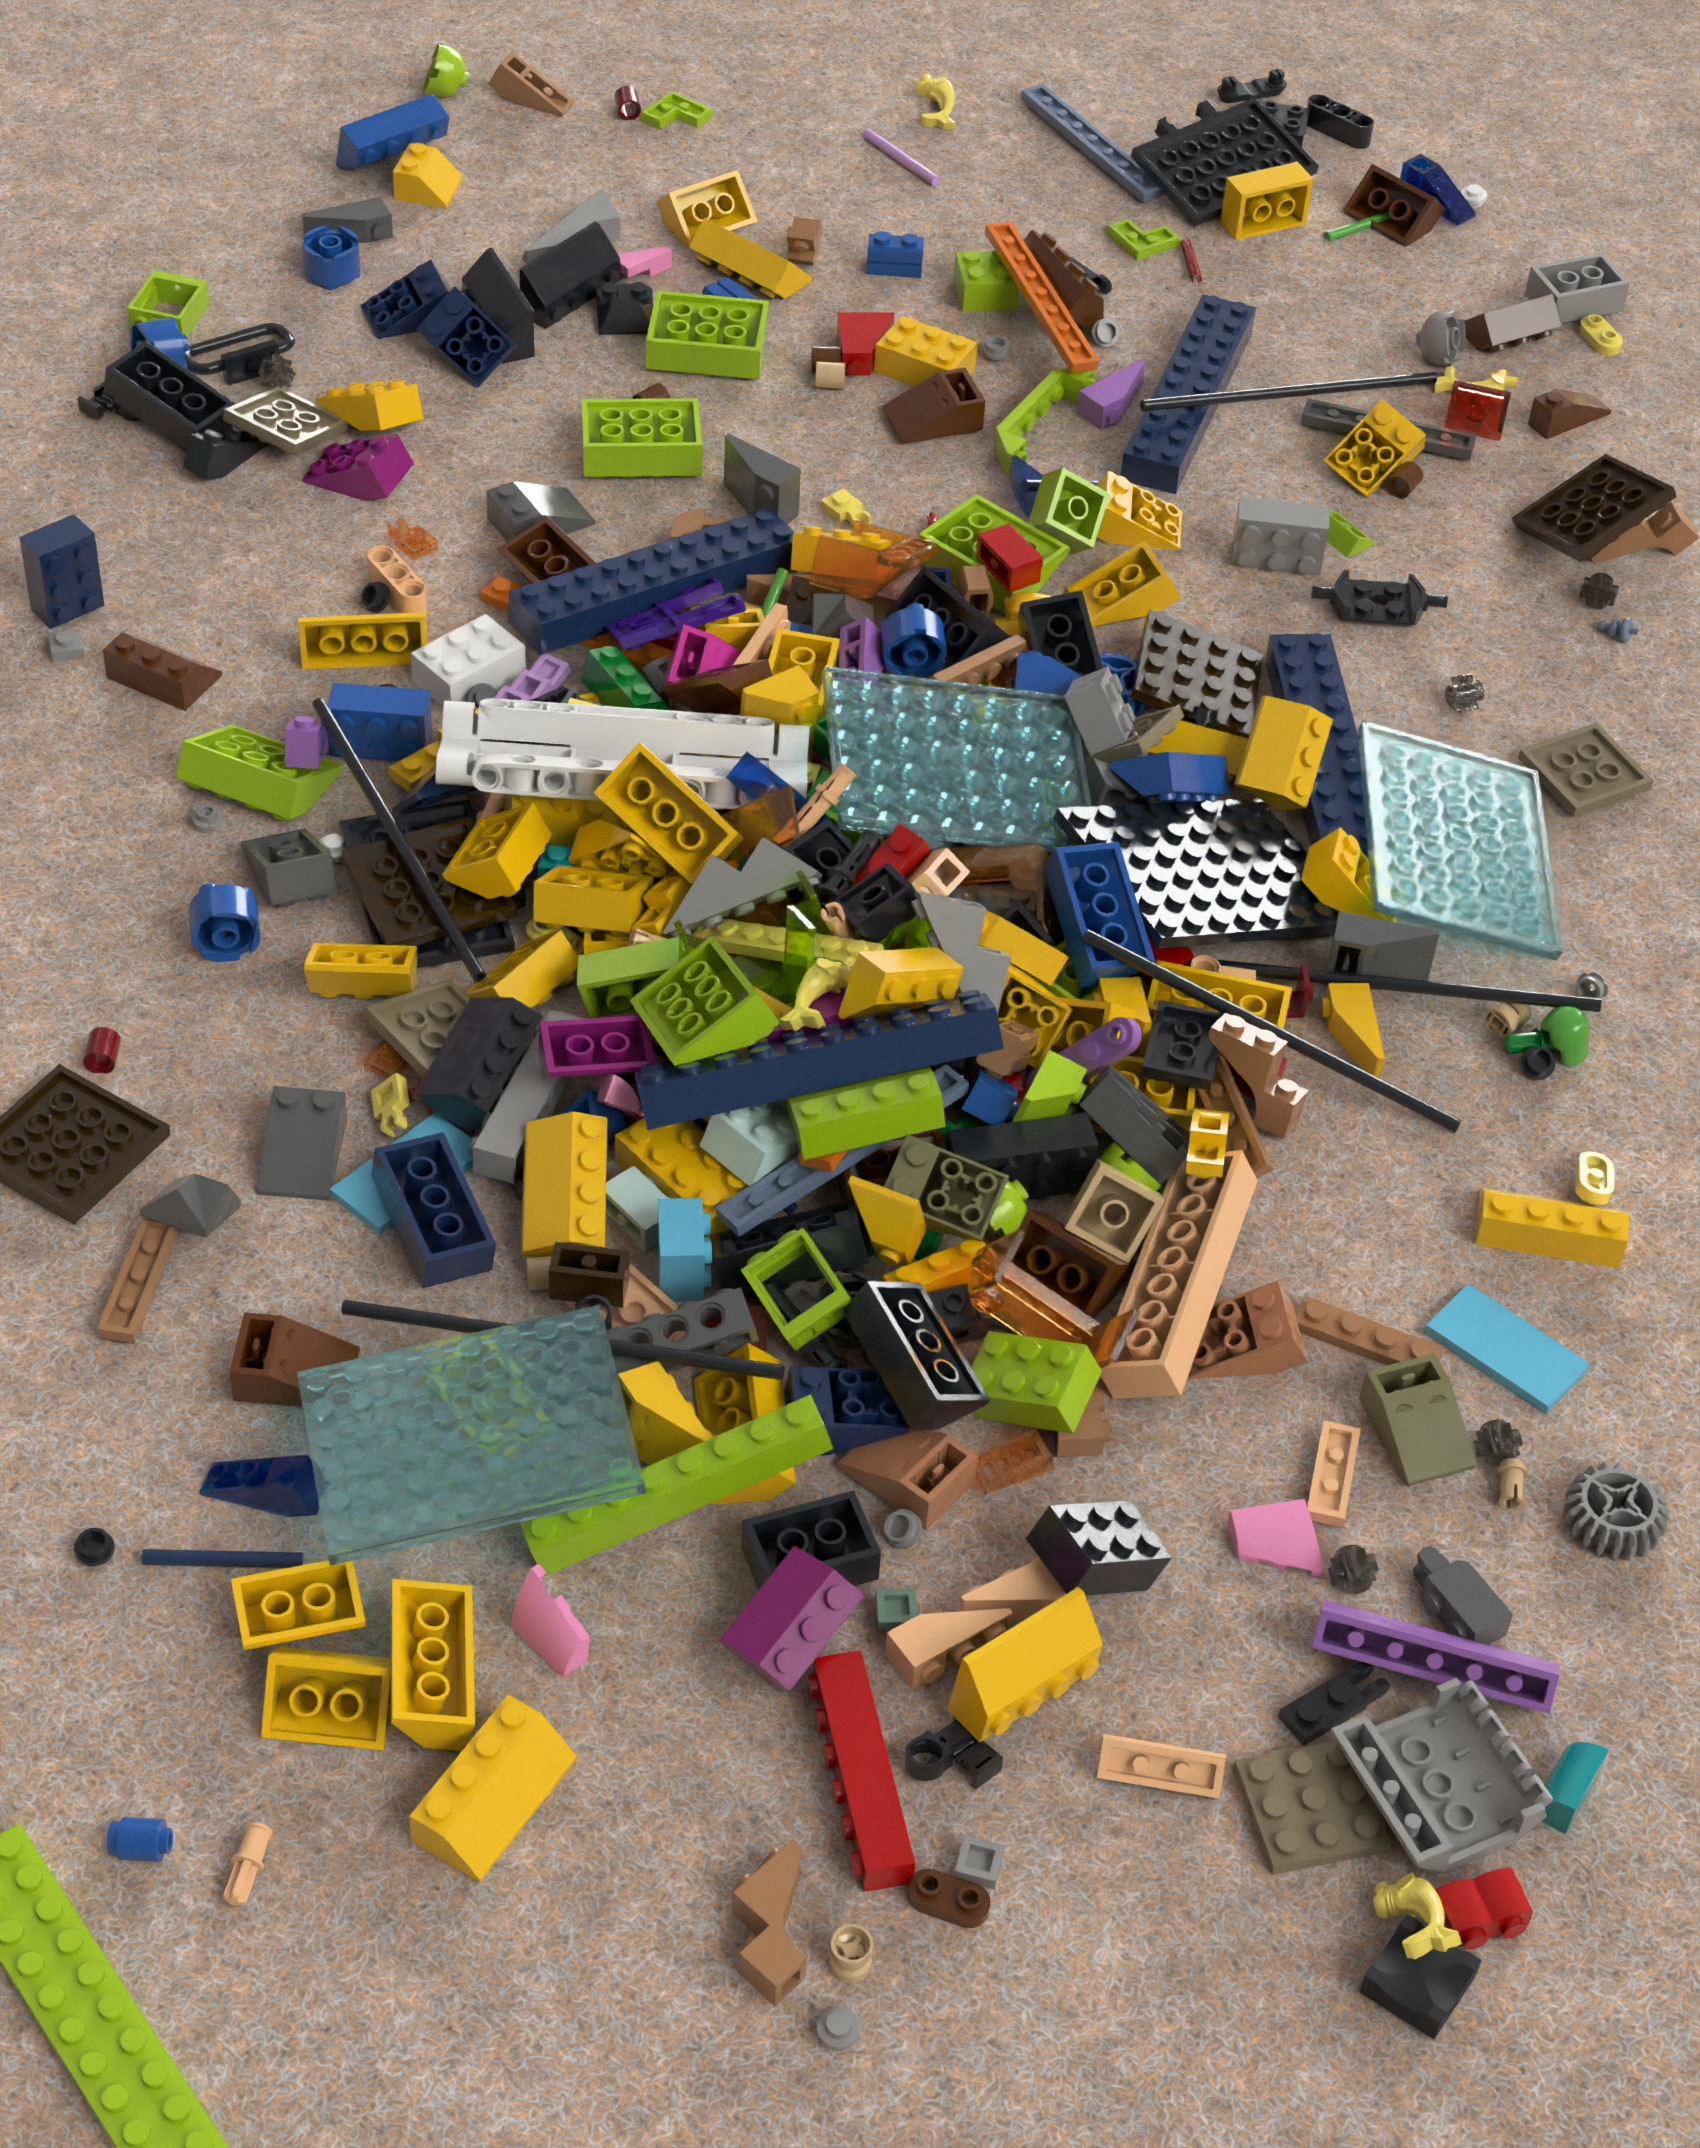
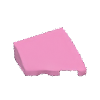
[618,246,672,278]
[591,1074,644,1120]
[1227,1499,1324,1577]
[511,1564,590,1677]

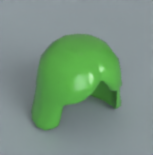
[1540,1006,1590,1066]

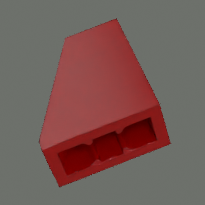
[836,312,894,376]

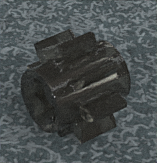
[258,354,296,389]
[1579,573,1619,610]
[1445,673,1484,713]
[1473,1419,1523,1467]
[1327,1545,1379,1594]

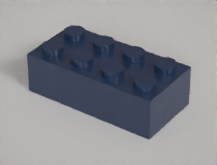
[371,1132,496,1288]

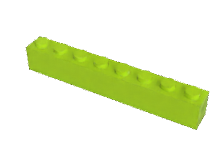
[520,1395,833,1576]

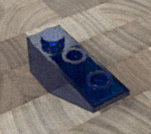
[1400,153,1476,226]
[199,1455,330,1517]

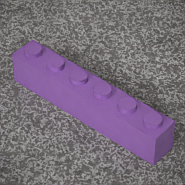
[1311,1600,1560,1714]

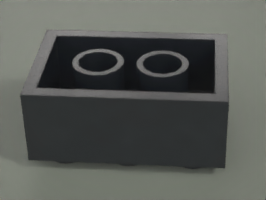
[741,1490,881,1590]
[1025,1501,1172,1596]

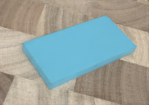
[330,1112,473,1236]
[1424,1284,1590,1414]

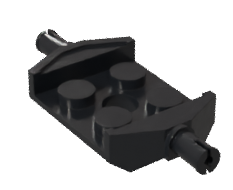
[1311,569,1448,625]

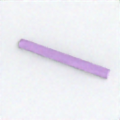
[863,128,940,186]

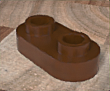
[907,1869,991,1928]

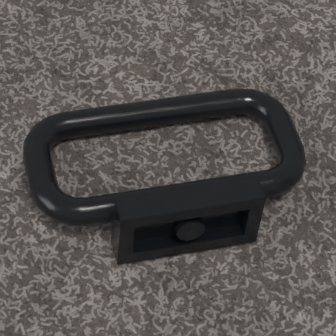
[185,323,295,385]

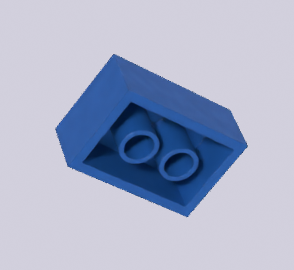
[328,683,432,761]

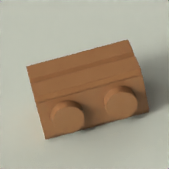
[976,1020,1040,1079]

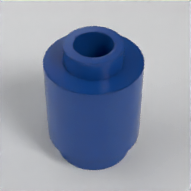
[107,1817,173,1862]

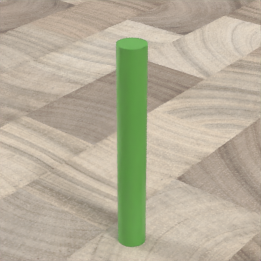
[1323,212,1391,242]
[761,568,789,618]

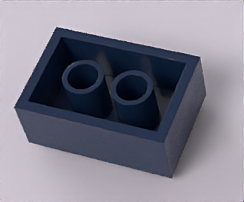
[19,514,105,629]

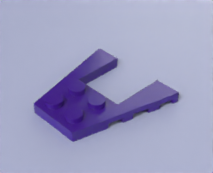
[605,576,747,651]

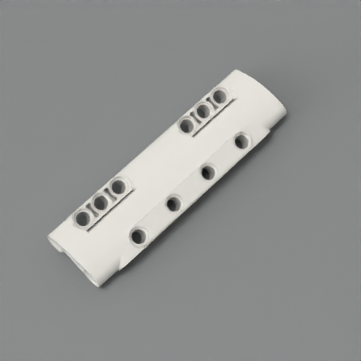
[436,698,809,810]

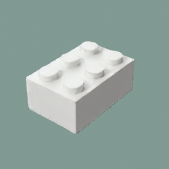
[411,614,526,707]

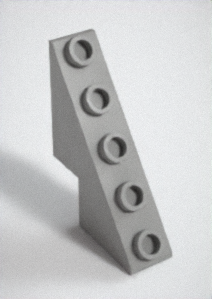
[523,189,620,264]
[663,837,823,940]
[911,890,1011,1015]

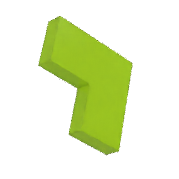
[639,91,713,130]
[1105,219,1181,261]

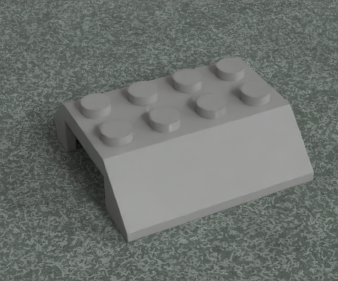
[1330,1678,1554,1873]

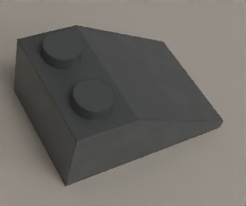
[724,433,801,525]
[486,481,595,542]
[241,829,337,907]
[257,1086,347,1201]

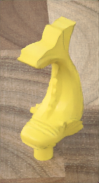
[916,74,955,130]
[1435,365,1518,404]
[778,956,856,1031]
[1373,1872,1462,1960]

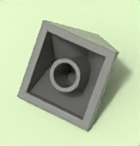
[810,593,874,639]
[140,1173,241,1238]

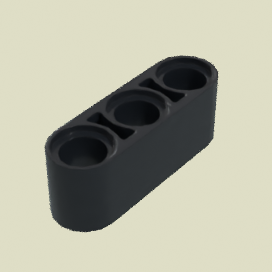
[1307,94,1374,149]

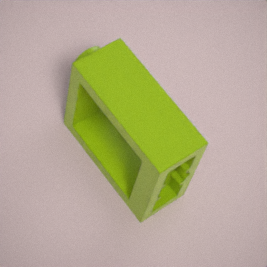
[127,270,210,337]
[741,1228,852,1351]

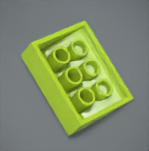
[646,290,769,379]
[581,398,703,479]
[916,494,1070,614]
[176,724,344,821]
[629,935,781,1066]
[783,1066,946,1160]

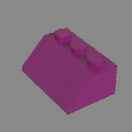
[538,1015,655,1078]
[718,1546,865,1692]

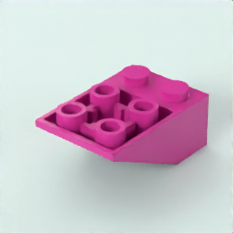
[660,624,742,715]

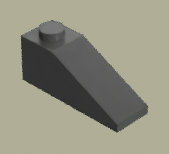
[302,197,393,243]

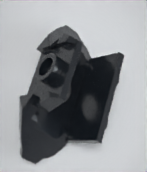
[927,1283,1019,1344]

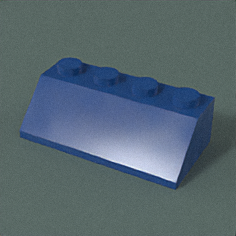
[336,94,450,169]
[1110,752,1230,803]
[1044,842,1155,988]

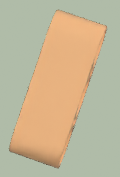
[367,546,427,614]

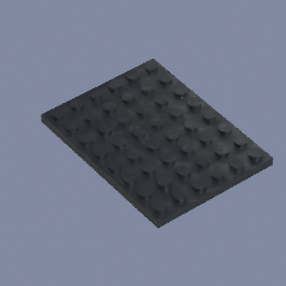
[1053,798,1339,949]

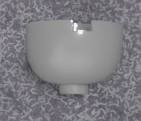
[1416,310,1466,367]

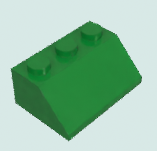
[581,646,673,711]

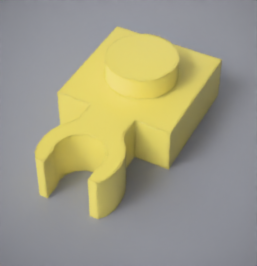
[820,489,871,531]
[371,1073,410,1138]

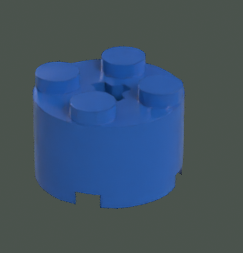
[302,226,360,290]
[130,317,189,370]
[880,603,947,680]
[189,883,260,962]

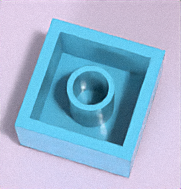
[657,1198,712,1302]

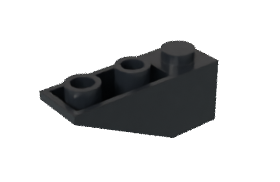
[182,429,270,479]

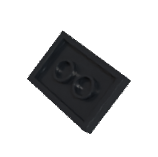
[1140,1000,1224,1091]

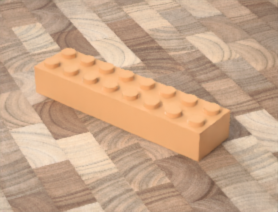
[1098,1150,1258,1399]

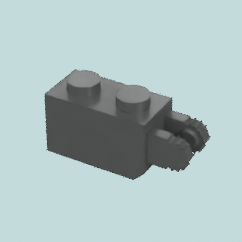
[1413,1546,1513,1645]

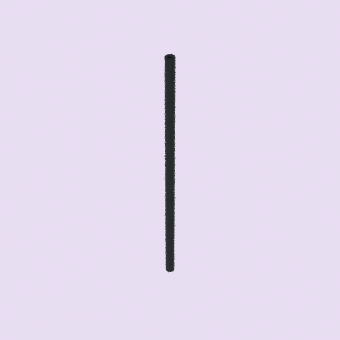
[1140,372,1438,412]
[312,698,486,982]
[1081,929,1461,1133]
[1217,959,1602,1012]
[341,1300,785,1380]

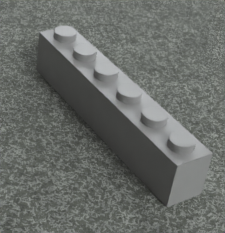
[469,1010,583,1184]

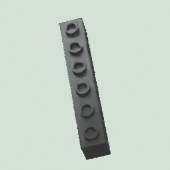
[524,1287,760,1415]

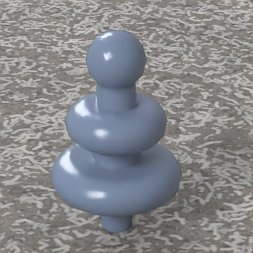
[1597,617,1638,643]

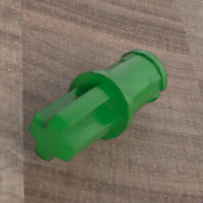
[1503,1028,1560,1054]

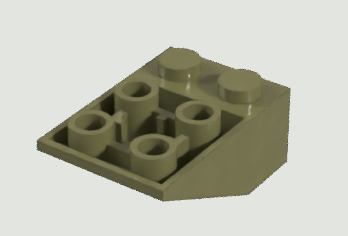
[884,1134,1009,1242]
[1359,1353,1477,1486]

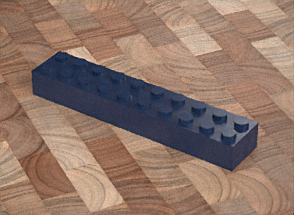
[1120,294,1256,495]
[508,508,795,655]
[1265,633,1389,876]
[634,990,1004,1130]

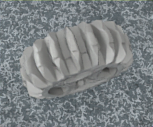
[1563,1462,1670,1561]

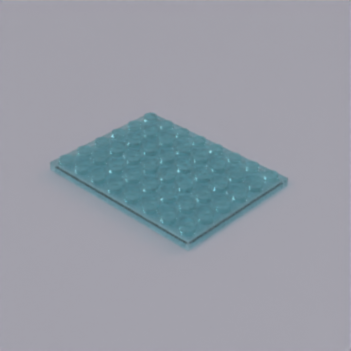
[821,666,1092,852]
[1358,721,1563,961]
[297,1305,646,1565]

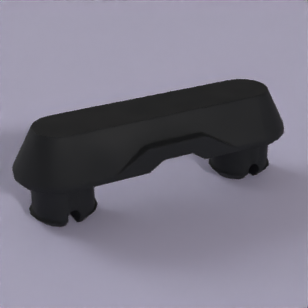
[1217,69,1287,103]

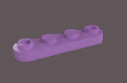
[1026,1017,1142,1090]

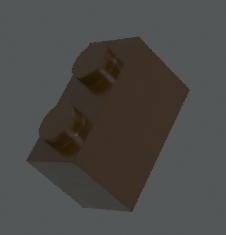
[549,1242,629,1308]

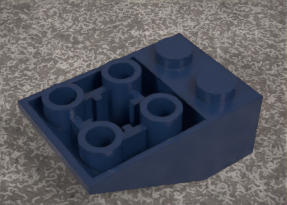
[361,259,451,339]
[416,286,517,387]
[784,1366,910,1456]

